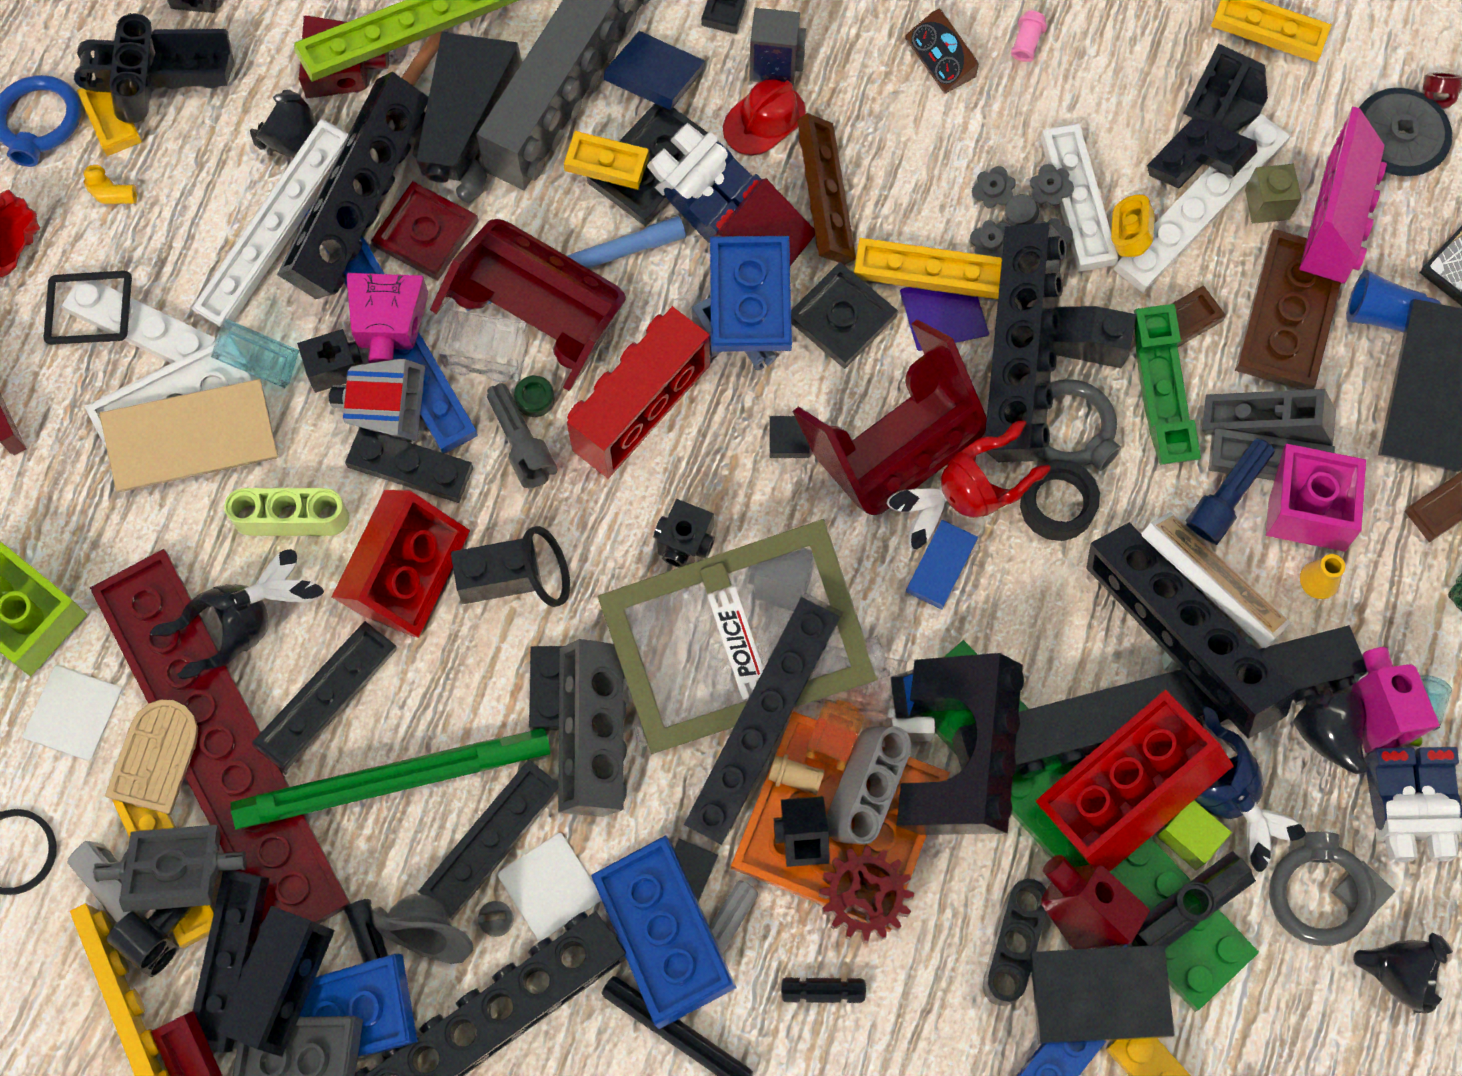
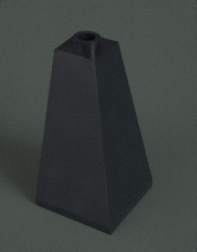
[416,32,522,183]

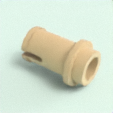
[768,754,824,796]

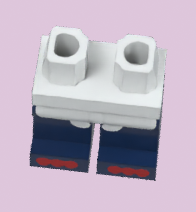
[647,123,762,243]
[1364,747,1462,862]

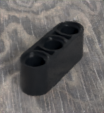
[983,878,1047,1006]

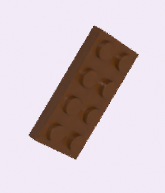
[1235,229,1341,390]

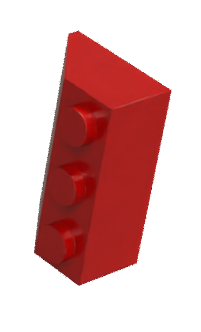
[331,490,470,638]

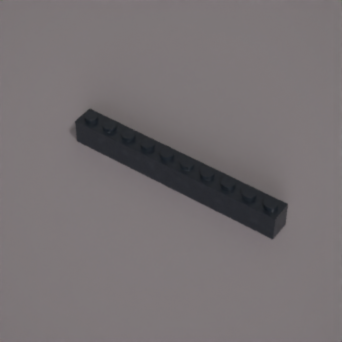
[952,625,1367,778]

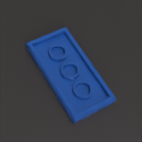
[591,835,737,1029]

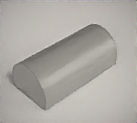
[67,841,149,923]

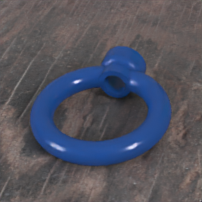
[0,75,82,167]

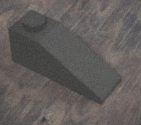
[1202,389,1336,446]

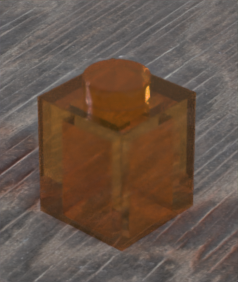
[805,700,865,771]

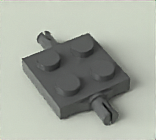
[93,825,247,912]

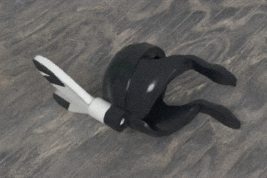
[150,549,324,679]

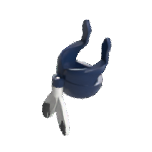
[1195,706,1306,872]

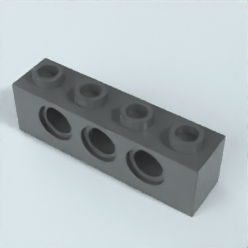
[558,639,627,817]

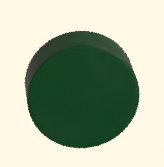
[514,376,555,417]

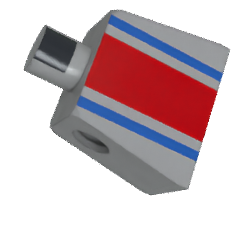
[329,359,425,441]

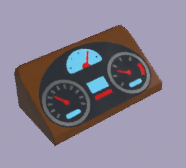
[905,8,979,94]

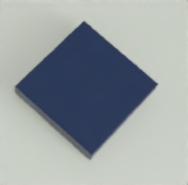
[604,31,705,110]

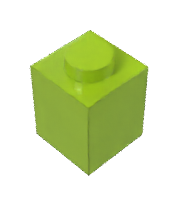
[1157,800,1232,871]

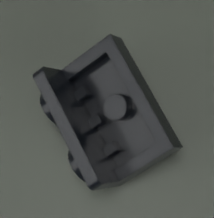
[149,29,234,89]

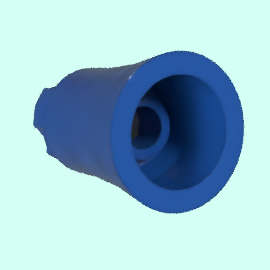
[1346,270,1441,333]

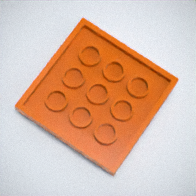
[731,711,950,933]

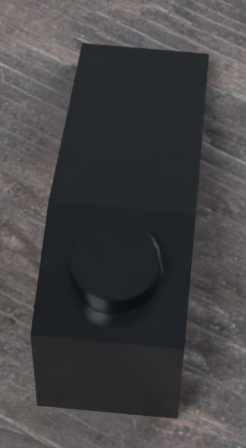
[1022,306,1136,368]

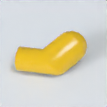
[83,165,137,204]

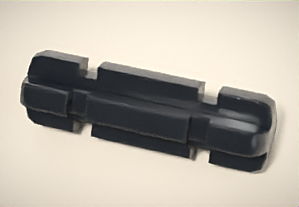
[781,977,866,1003]

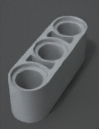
[827,726,911,844]

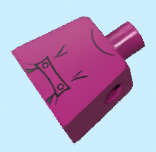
[347,273,428,363]

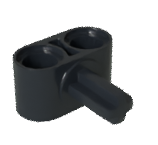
[107,906,194,977]

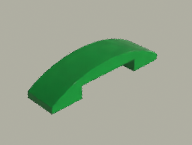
[1134,304,1201,465]

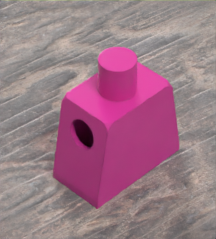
[1351,647,1440,753]

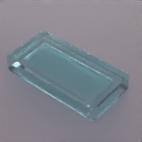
[211,319,299,388]

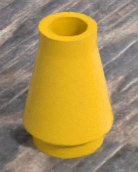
[1300,554,1346,599]

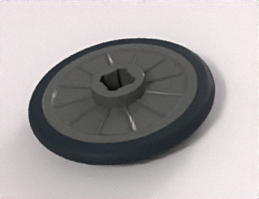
[1359,88,1452,176]

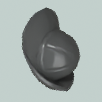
[372,894,473,964]

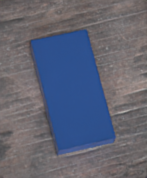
[906,520,978,610]

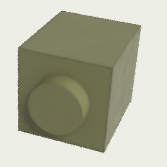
[1245,164,1301,223]

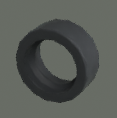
[1020,460,1100,541]

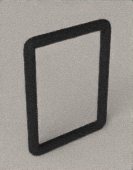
[43,270,132,345]

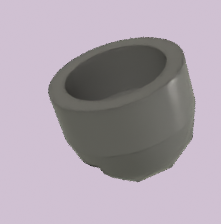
[478,901,514,937]

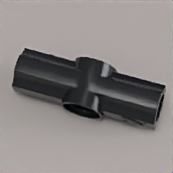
[1134,851,1256,949]

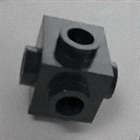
[653,498,715,568]

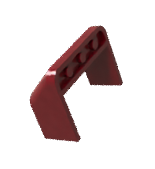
[430,219,626,391]
[792,319,987,515]

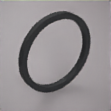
[522,526,570,607]
[0,809,57,895]

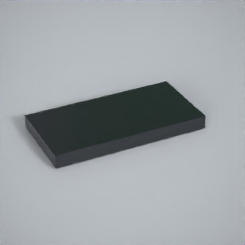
[1378,299,1462,472]

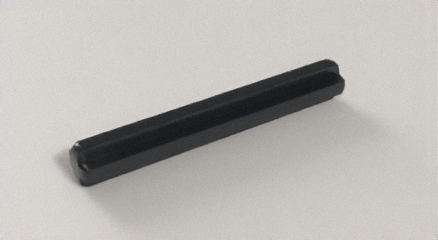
[602,976,753,1076]

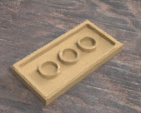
[99,379,278,493]

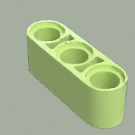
[224,488,349,536]

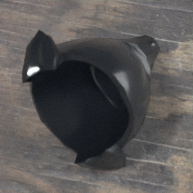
[250,89,317,158]
[1293,690,1367,774]
[1353,933,1453,1013]

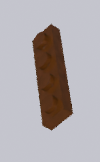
[797,113,856,265]

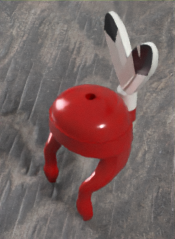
[887,421,1051,549]

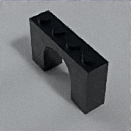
[896,653,1024,835]

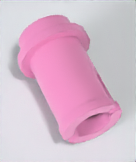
[1011,11,1047,62]

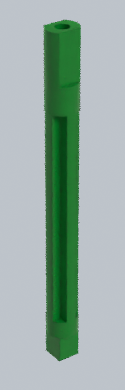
[230,728,551,829]

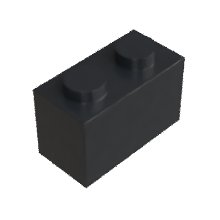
[451,538,542,604]

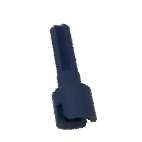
[1185,438,1275,545]

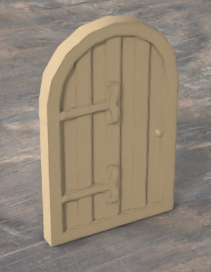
[105,700,199,815]

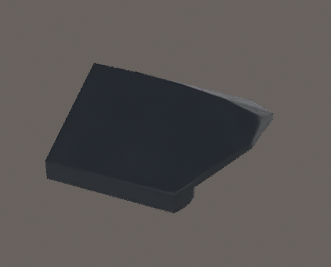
[1183,43,1268,132]

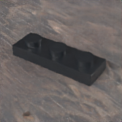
[345,427,473,503]

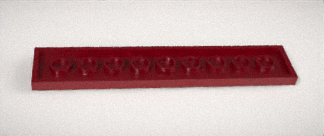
[90,549,351,925]

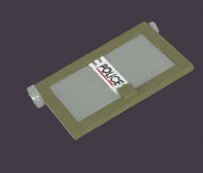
[597,519,891,754]

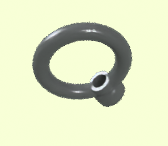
[1021,379,1121,471]
[1269,832,1376,946]

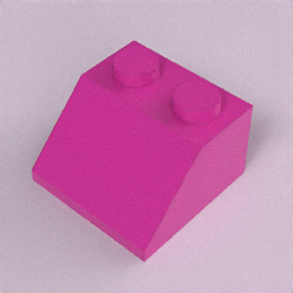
[1266,444,1366,552]

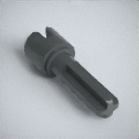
[487,383,558,488]

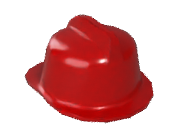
[723,79,806,156]

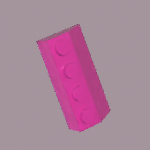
[1299,106,1387,284]

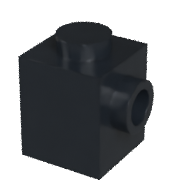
[773,796,830,867]

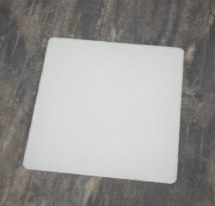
[22,665,122,761]
[497,833,602,941]

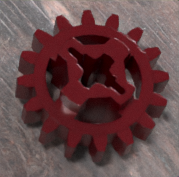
[819,846,914,943]

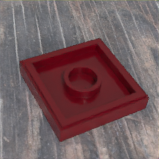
[714,178,815,266]
[371,181,479,281]

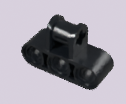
[74,13,155,123]

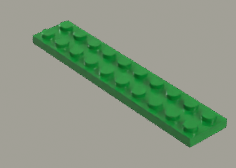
[919,640,1259,1012]

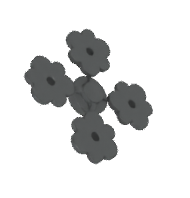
[970,164,1074,258]

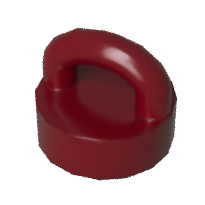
[1423,73,1462,109]

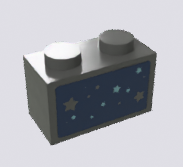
[749,8,807,86]

